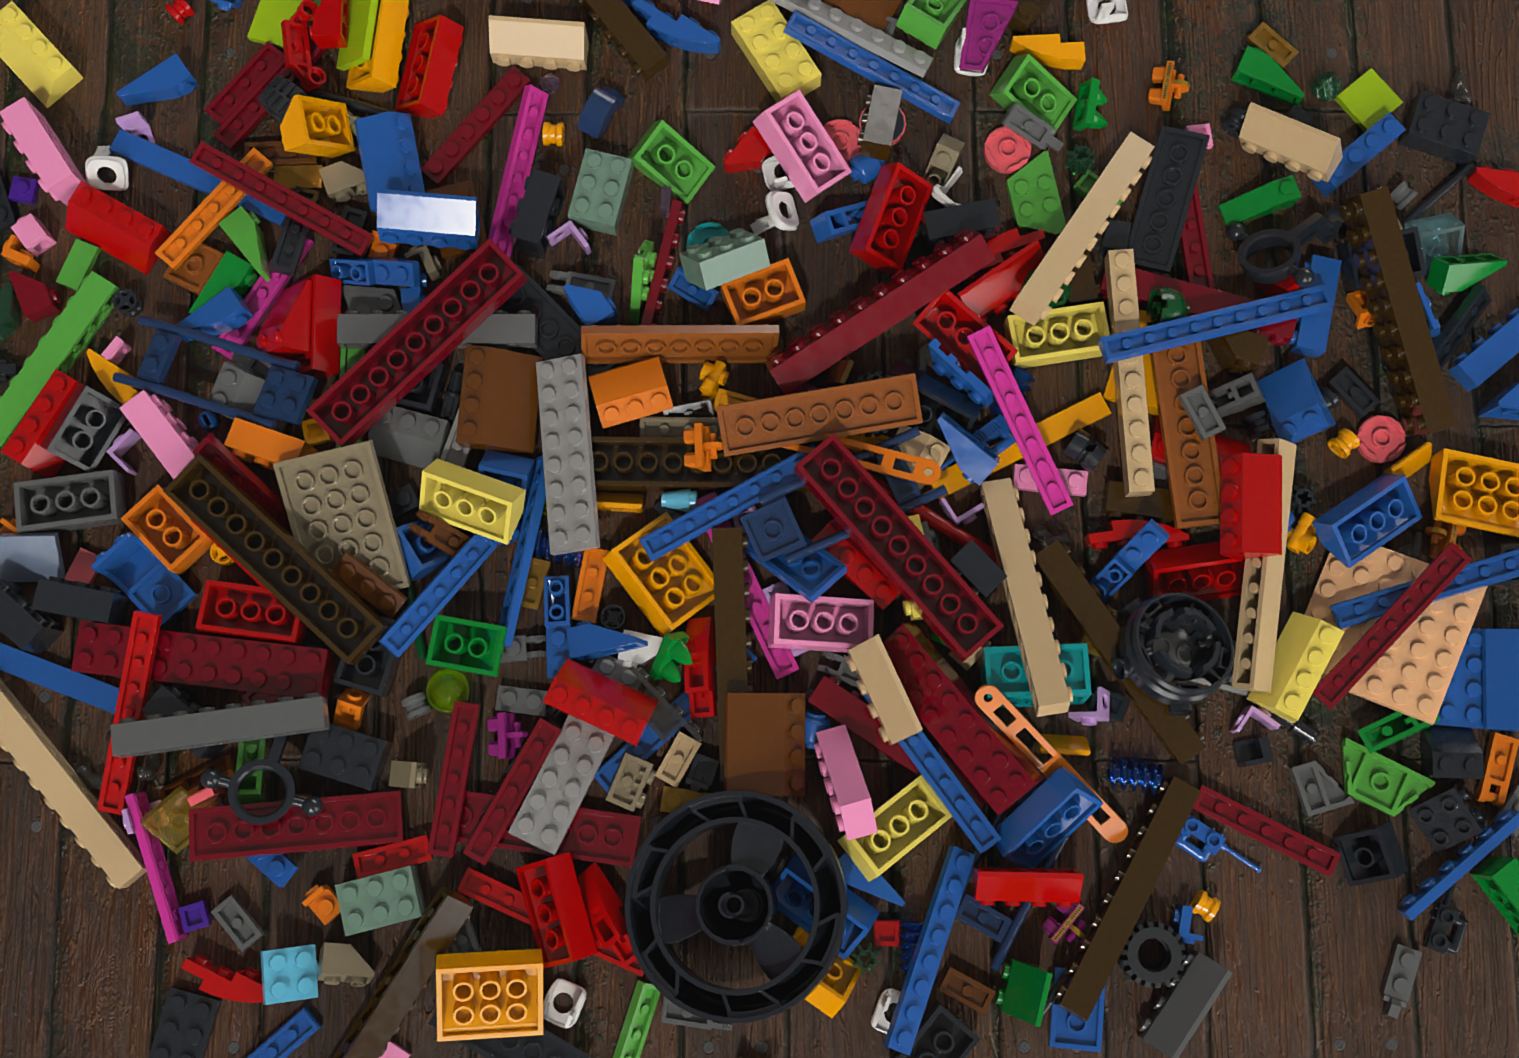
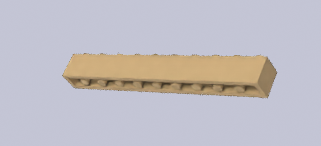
[1010,131,1155,326]
[1104,249,1155,497]
[1232,438,1297,693]
[980,478,1073,717]
[0,678,147,889]

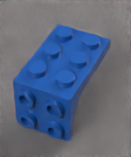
[91,532,198,630]

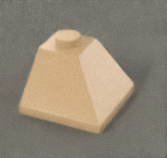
[894,426,950,491]

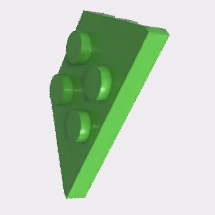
[1005,150,1066,236]
[629,240,657,325]
[1342,738,1435,817]

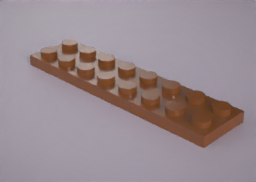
[581,324,779,364]
[1150,341,1221,529]
[716,373,923,457]

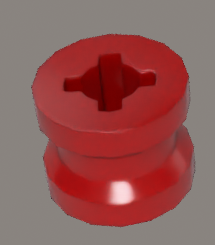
[164,0,195,26]

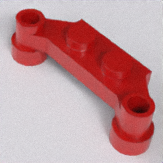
[281,0,326,92]

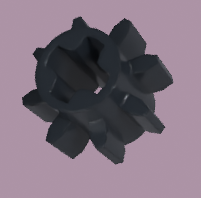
[1290,484,1318,515]

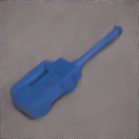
[940,414,1015,470]
[1175,814,1261,873]

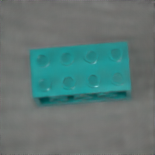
[979,643,1092,708]

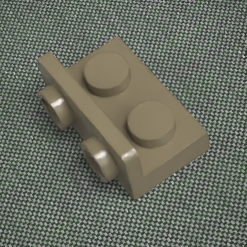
[606,753,657,812]

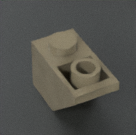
[923,133,965,190]
[319,161,367,203]
[389,761,430,788]
[317,942,374,987]

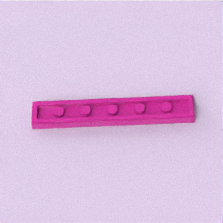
[212,238,314,362]
[125,791,188,944]

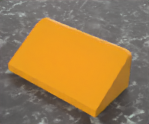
[1382,442,1432,478]
[596,492,644,513]
[1036,734,1091,756]

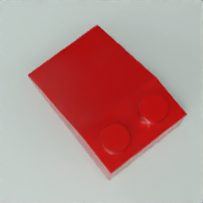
[256,280,312,359]

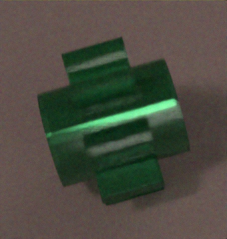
[1311,72,1343,102]
[1066,144,1095,175]
[851,942,882,975]

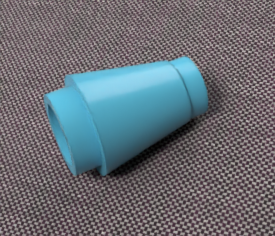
[661,488,698,512]

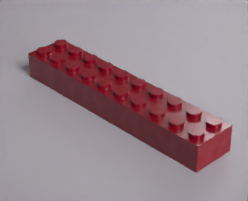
[765,229,996,395]
[306,238,528,447]
[793,433,1004,662]
[71,621,335,701]

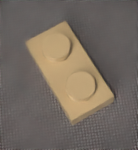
[655,731,701,788]

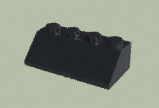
[889,359,983,452]

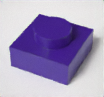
[8,176,40,205]
[178,900,212,933]

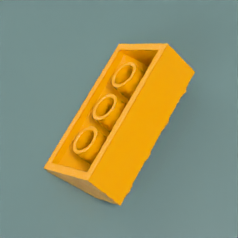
[346,0,409,93]

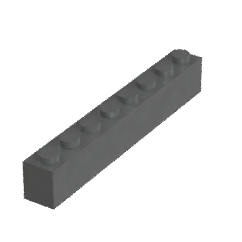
[337,310,538,349]
[110,693,330,758]

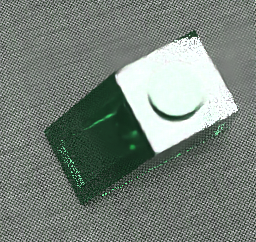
[0,282,22,341]

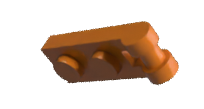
[1474,732,1519,808]

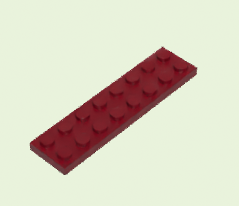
[188,791,403,862]
[457,791,642,867]

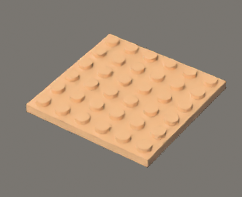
[1304,547,1488,725]

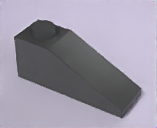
[1208,372,1267,418]

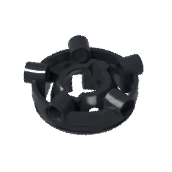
[1112,592,1234,716]

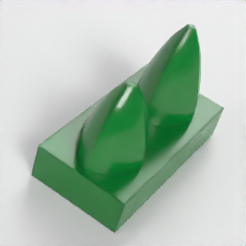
[1072,77,1108,131]
[649,631,693,683]

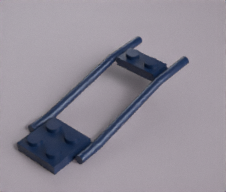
[113,315,319,430]
[740,426,948,565]
[955,758,1071,972]

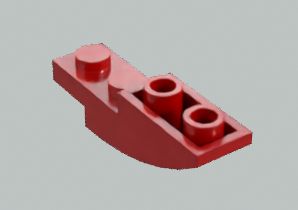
[1466,166,1519,208]
[963,228,1046,284]
[1084,520,1190,551]
[684,617,717,719]
[578,862,637,967]
[181,955,263,1003]

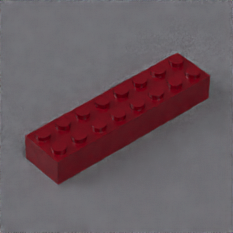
[883,621,1044,815]

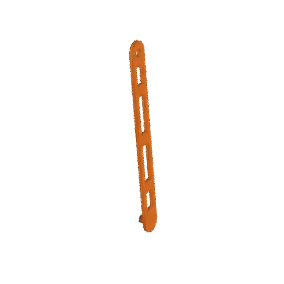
[782,437,941,485]
[975,685,1128,843]

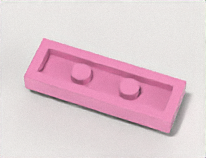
[1012,464,1088,497]

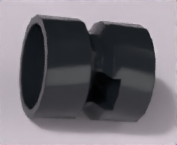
[1062,428,1109,473]

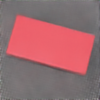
[64,547,98,585]
[187,786,228,807]

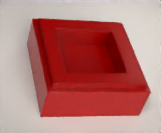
[873,919,900,946]

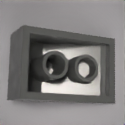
[208,362,288,434]

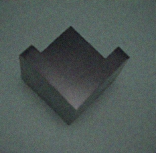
[1098,220,1131,256]
[1232,736,1274,767]

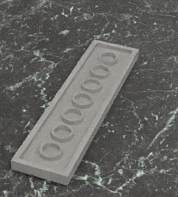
[536,353,600,555]
[508,655,646,856]

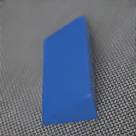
[668,265,721,312]

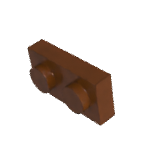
[938,966,996,1015]

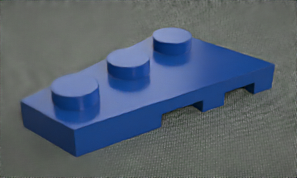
[928,338,993,408]

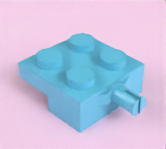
[260,944,318,1005]

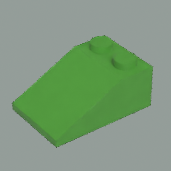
[896,0,967,50]
[989,53,1077,131]
[627,120,715,204]

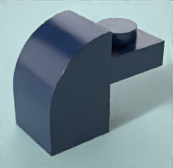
[577,86,626,139]

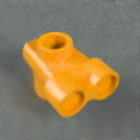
[699,360,729,401]
[1286,512,1317,554]

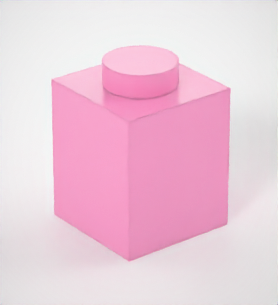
[11,213,57,257]

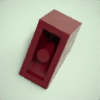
[8,271,62,323]

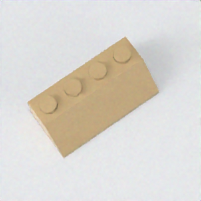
[489,15,589,72]
[1239,102,1343,182]
[845,634,923,746]

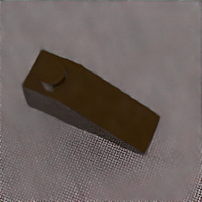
[812,360,854,389]

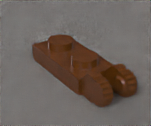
[408,510,470,557]

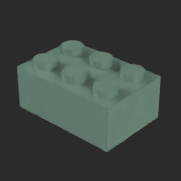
[568,148,634,236]
[679,228,770,290]
[335,864,426,936]

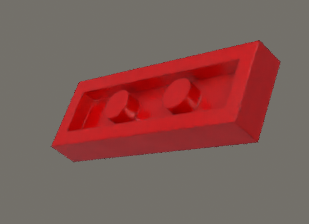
[352,835,434,879]

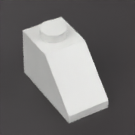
[617,629,663,669]

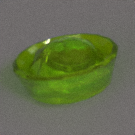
[426,669,470,713]

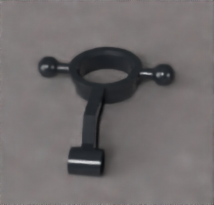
[1226,209,1347,287]
[200,696,323,825]

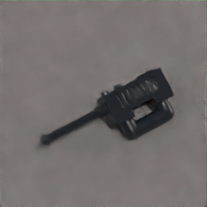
[1423,882,1468,955]

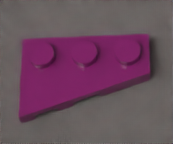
[959,0,1019,72]

